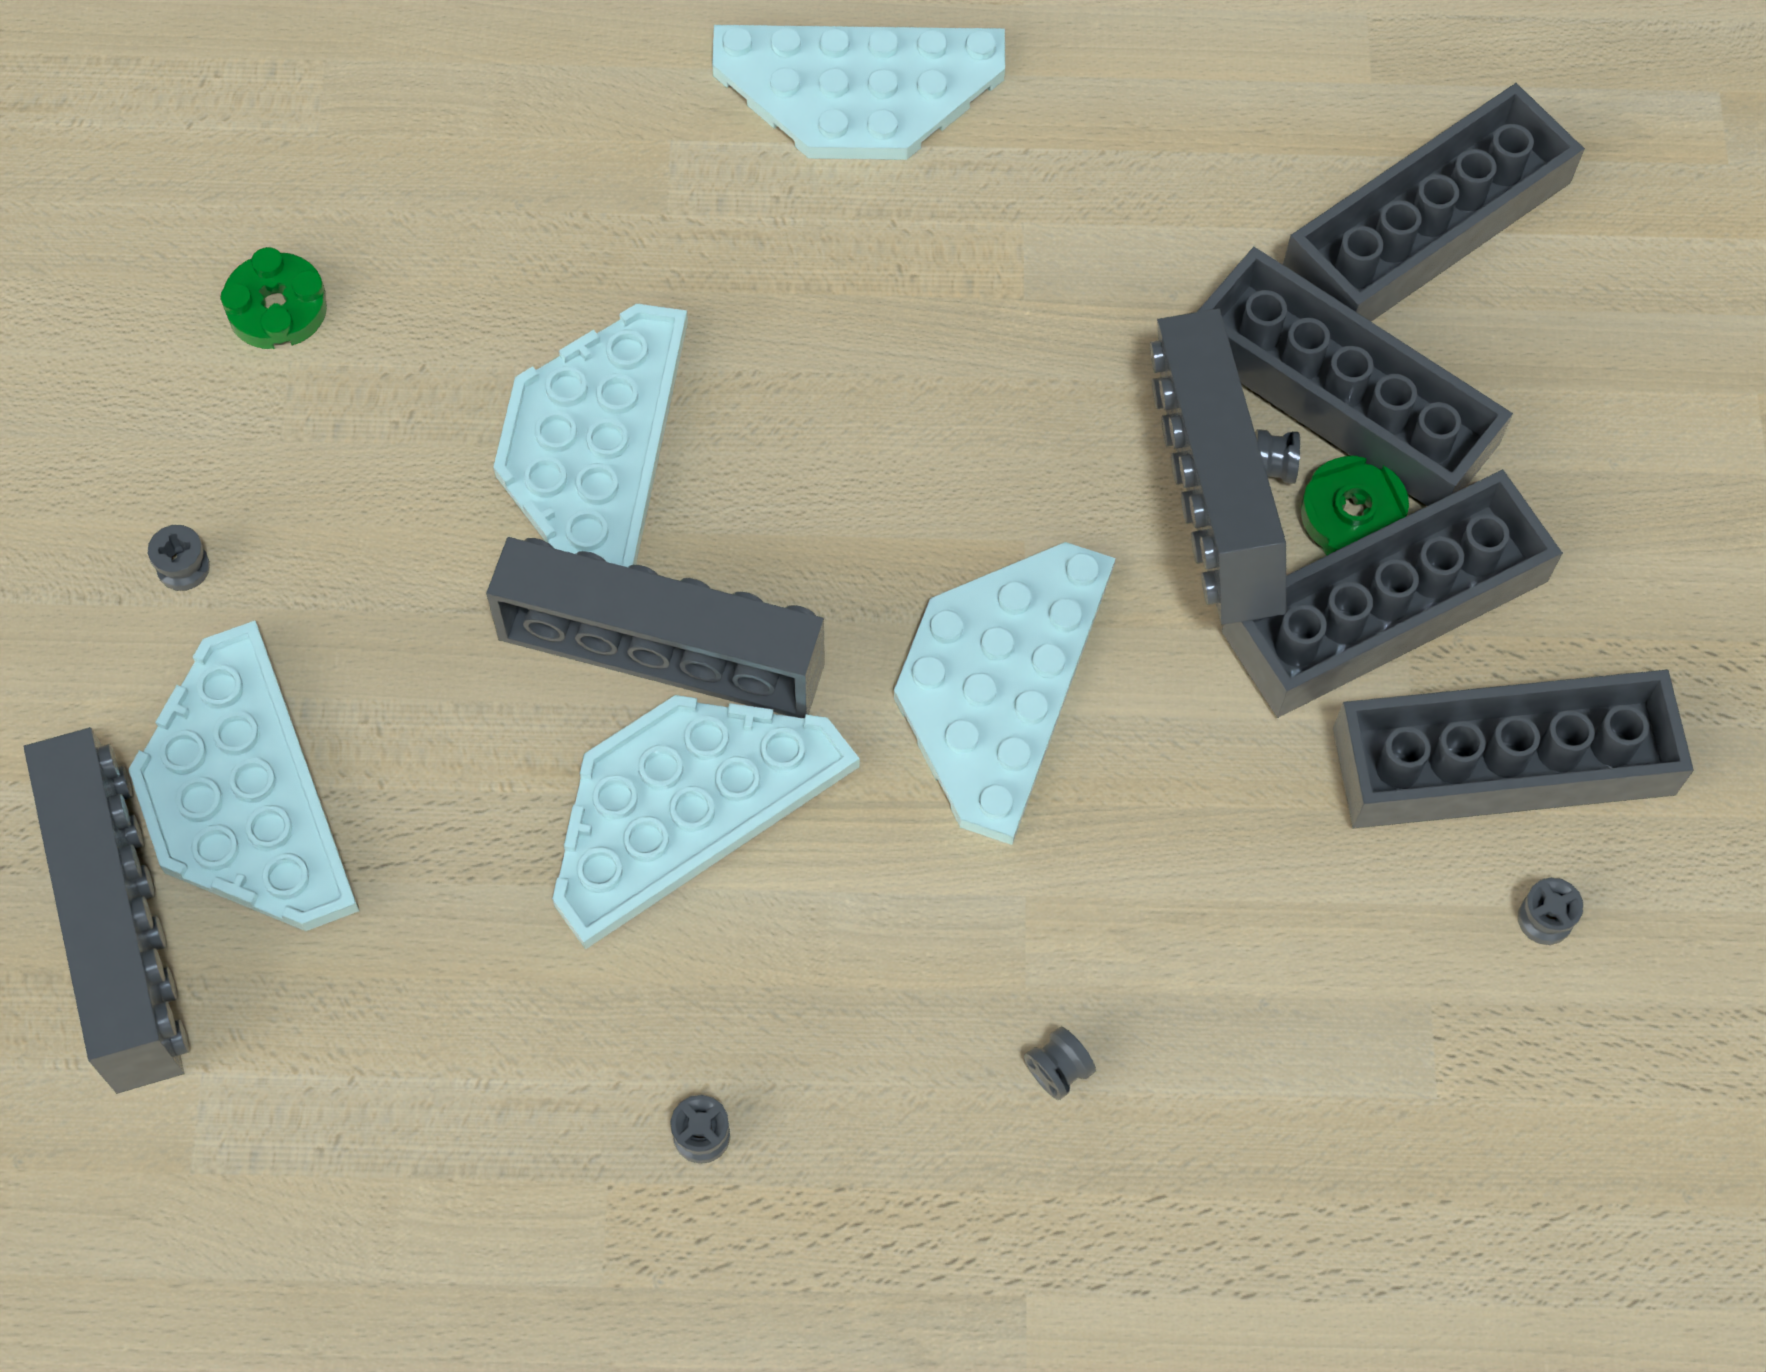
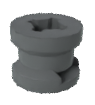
[1255,429,1300,484]
[147,525,210,591]
[1518,877,1583,945]
[1024,1026,1096,1100]
[670,1095,731,1164]

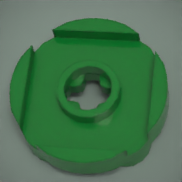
[220,247,327,349]
[1301,456,1409,555]

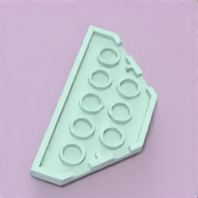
[712,25,1005,160]
[494,304,688,567]
[894,542,1116,845]
[128,621,359,931]
[552,695,860,950]

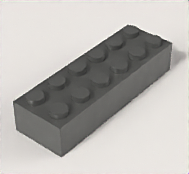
[1283,83,1585,322]
[1197,246,1513,506]
[1150,308,1287,625]
[1222,469,1563,718]
[486,536,825,719]
[1333,669,1694,829]
[23,727,189,1094]

